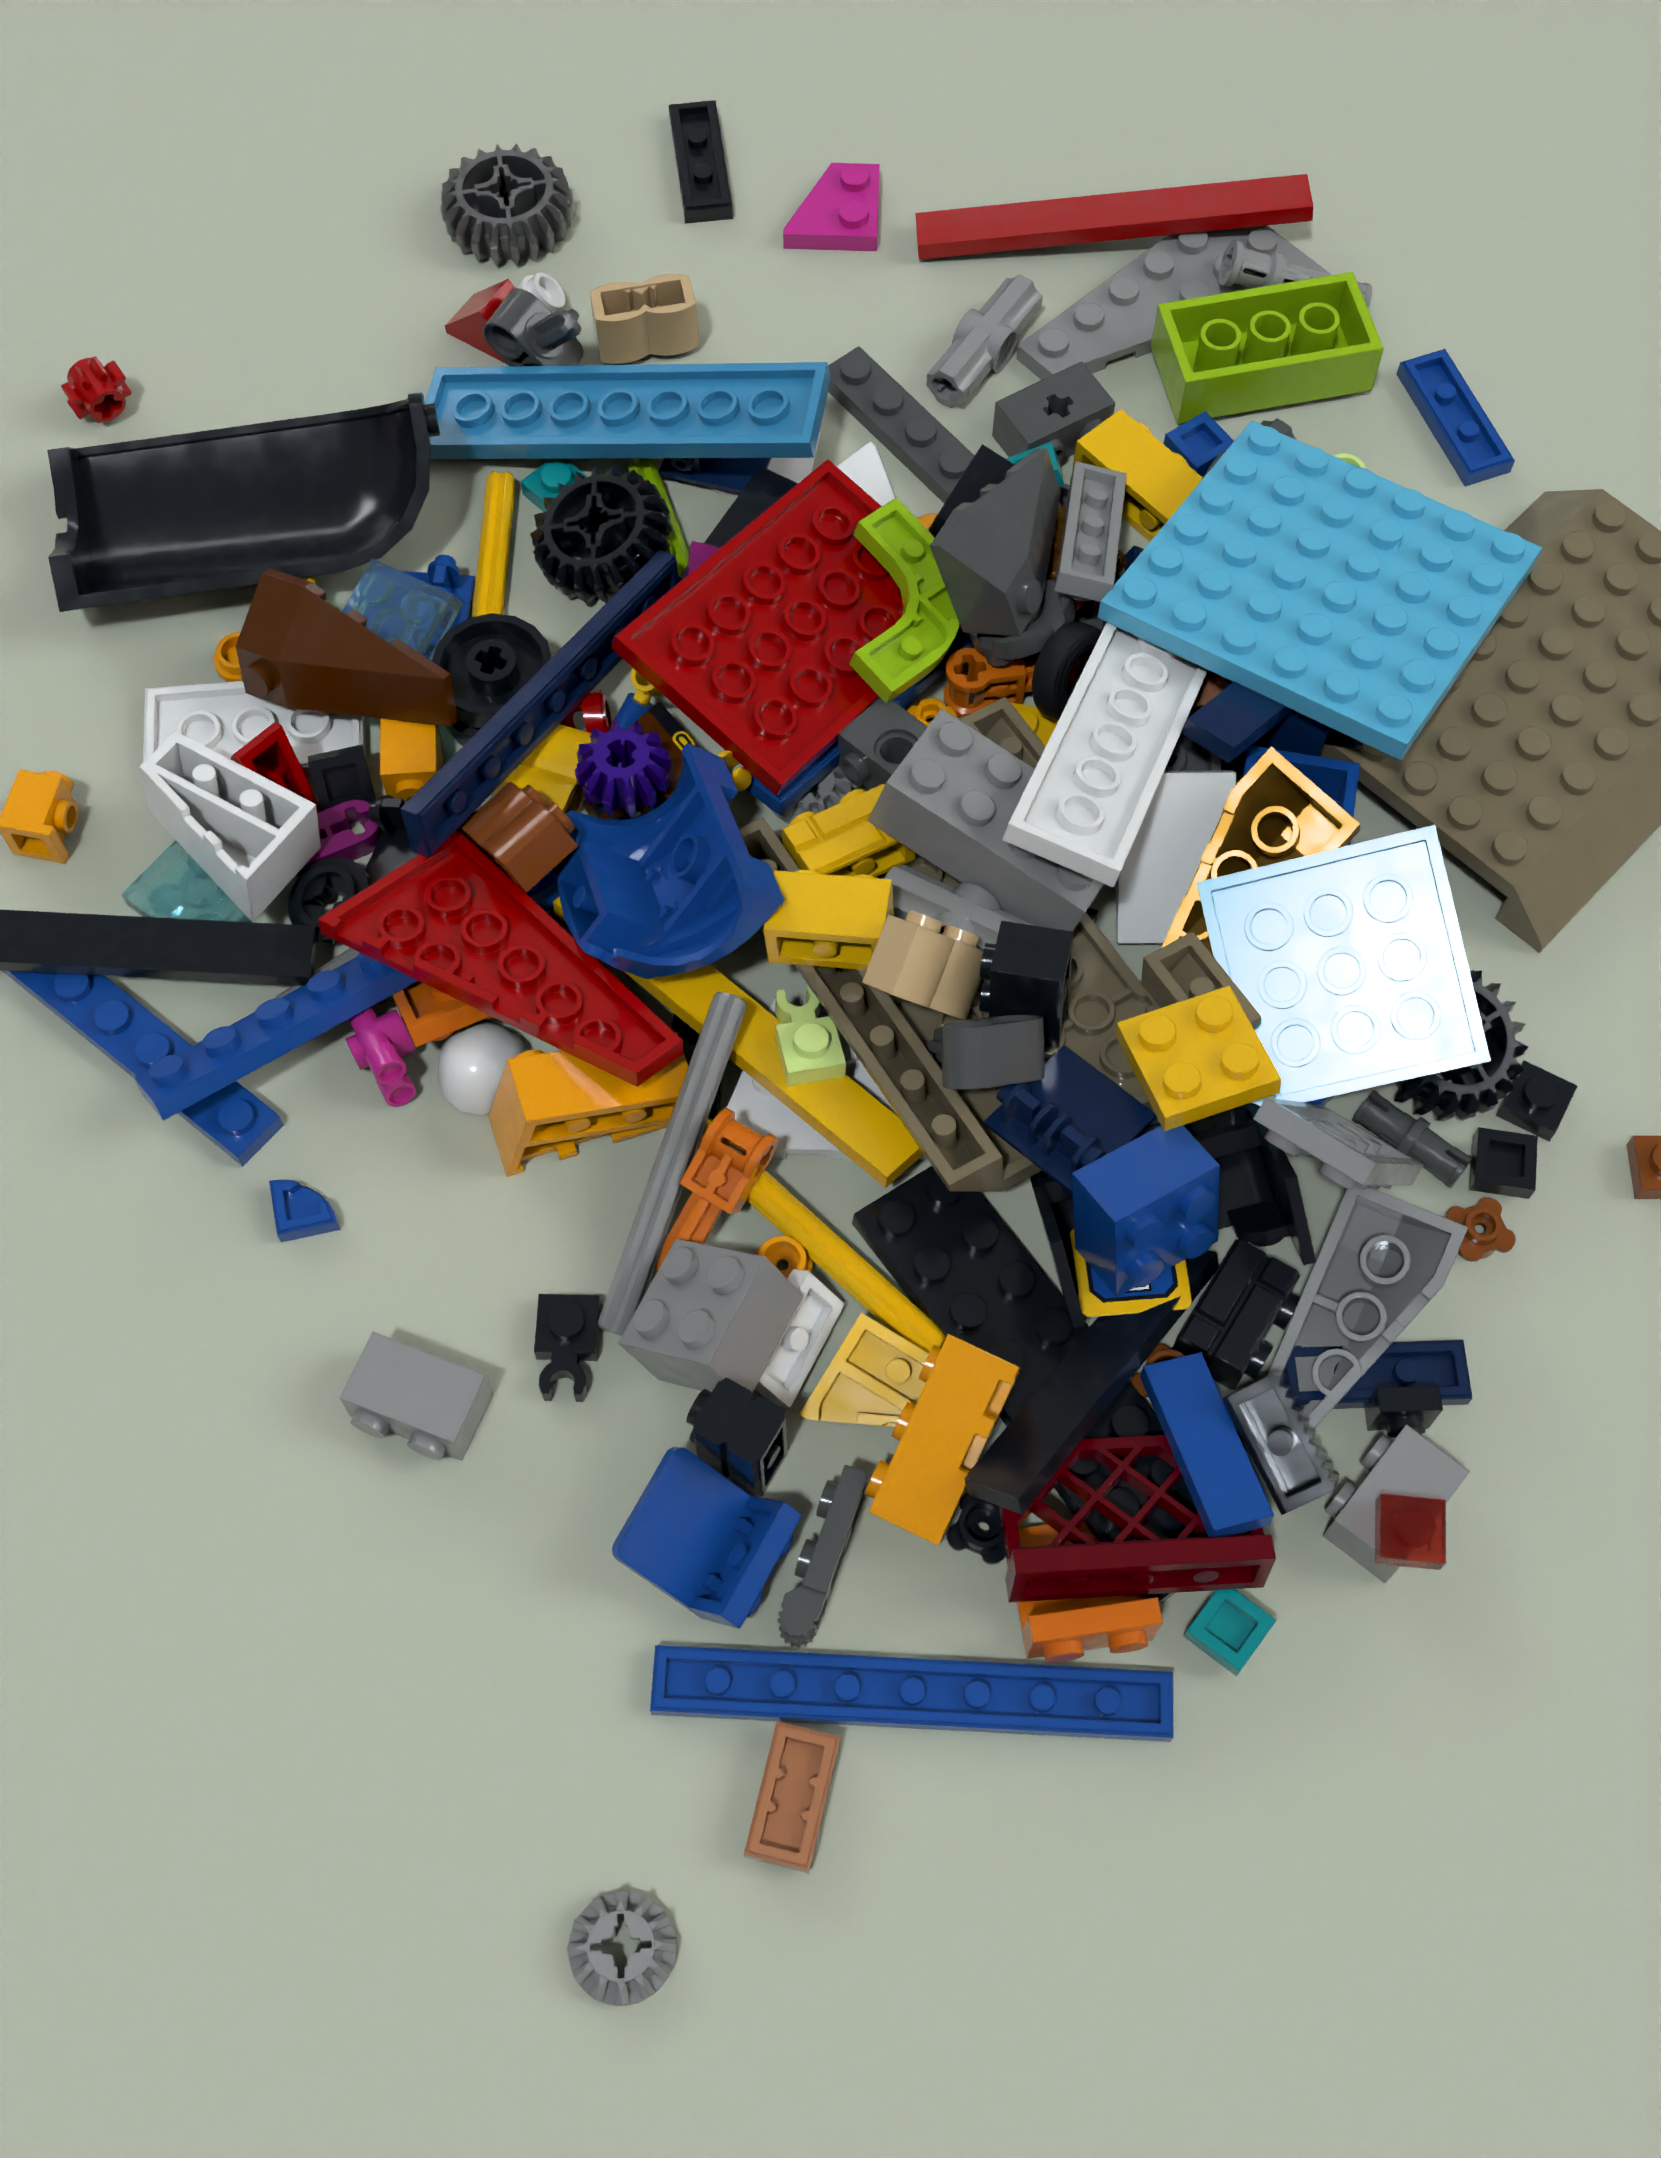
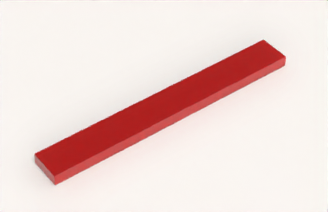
[915,174,1314,259]

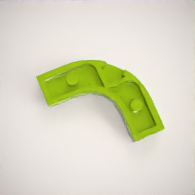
[849,497,960,704]

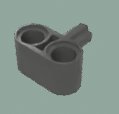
[483,288,584,366]
[926,1015,1045,1089]

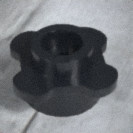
[947,1493,1006,1565]

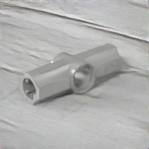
[926,274,1043,408]
[884,864,1036,950]

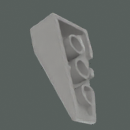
[1267,1186,1468,1429]

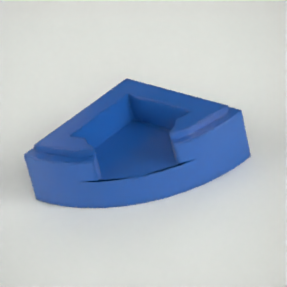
[269,1180,340,1243]

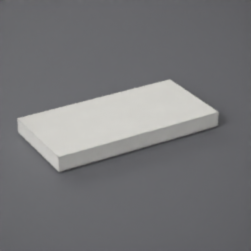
[143,681,366,778]

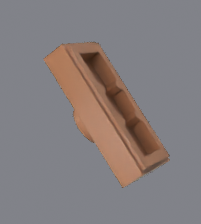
[744,1721,841,1874]

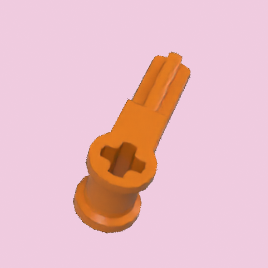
[943,648,1080,718]
[655,1107,779,1271]

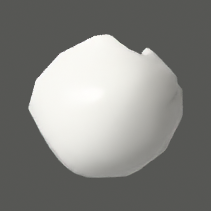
[438,1021,525,1115]

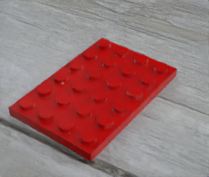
[611,459,961,796]

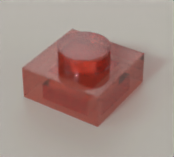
[1375,1494,1446,1570]

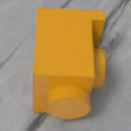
[0,769,78,864]

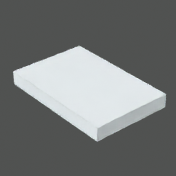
[1115,770,1236,944]

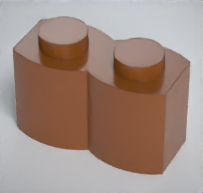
[458,782,578,893]

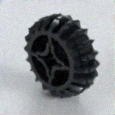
[530,464,674,605]
[1389,970,1528,1121]

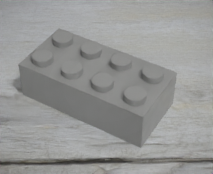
[867,708,1104,932]

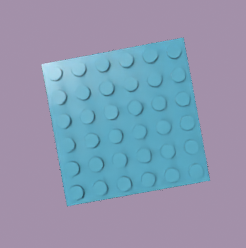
[1097,421,1543,760]

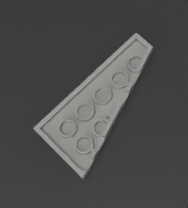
[1016,226,1332,380]

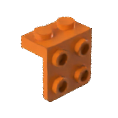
[1016,1521,1163,1663]

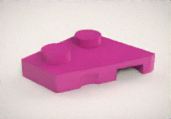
[783,163,880,251]

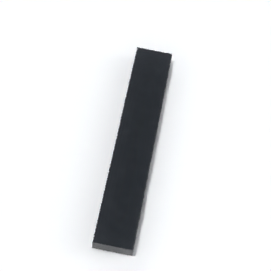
[0,910,319,986]
[964,1250,1219,1515]

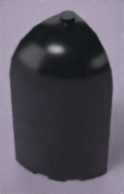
[47,392,440,612]

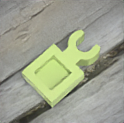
[775,985,846,1086]

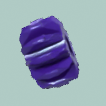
[575,719,671,819]

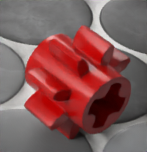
[61,356,132,423]

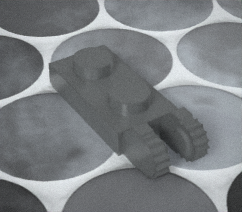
[777,1465,868,1648]

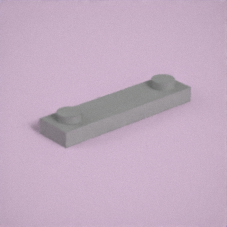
[1054,461,1127,602]

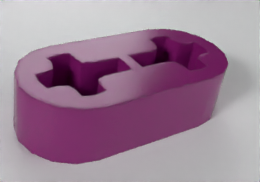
[296,799,382,877]

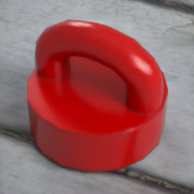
[560,690,612,733]

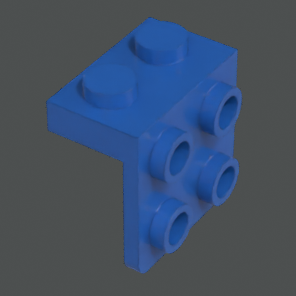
[612,1447,802,1629]

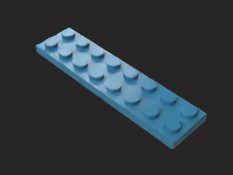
[425,362,831,459]

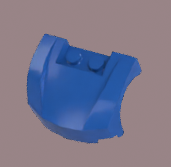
[557,743,785,979]

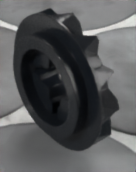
[288,857,370,945]

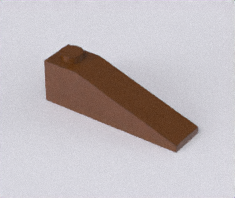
[235,568,458,726]

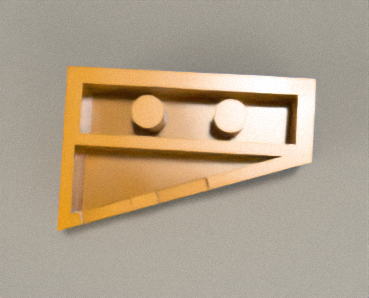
[488,1033,688,1177]
[864,1334,1020,1546]

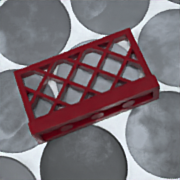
[999,1431,1276,1603]

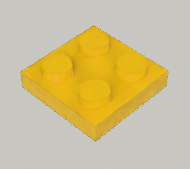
[1116,985,1281,1132]

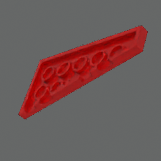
[318,830,683,1087]

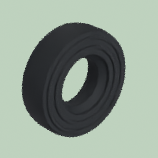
[1032,622,1102,721]

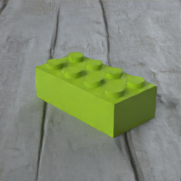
[1150,272,1384,424]

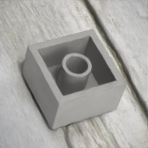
[618,1239,803,1393]

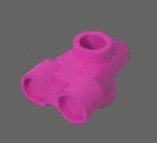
[345,1009,416,1107]

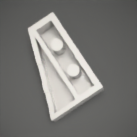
[139,730,321,922]

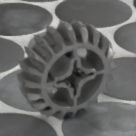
[440,144,573,266]

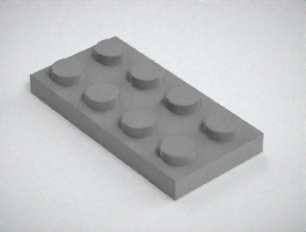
[1253,1097,1424,1190]

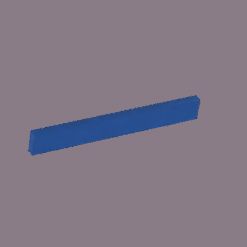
[650,1645,1173,1742]

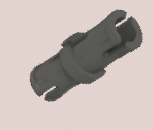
[1352,1090,1473,1188]

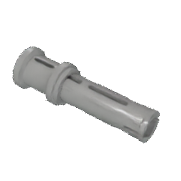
[1219,240,1372,308]

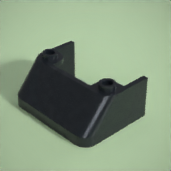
[1030,1103,1316,1329]

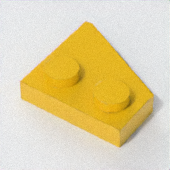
[799,1312,929,1428]

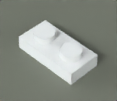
[755,1269,845,1408]

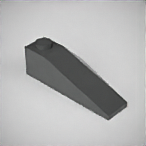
[930,448,1061,636]

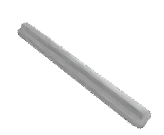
[598,992,746,1336]

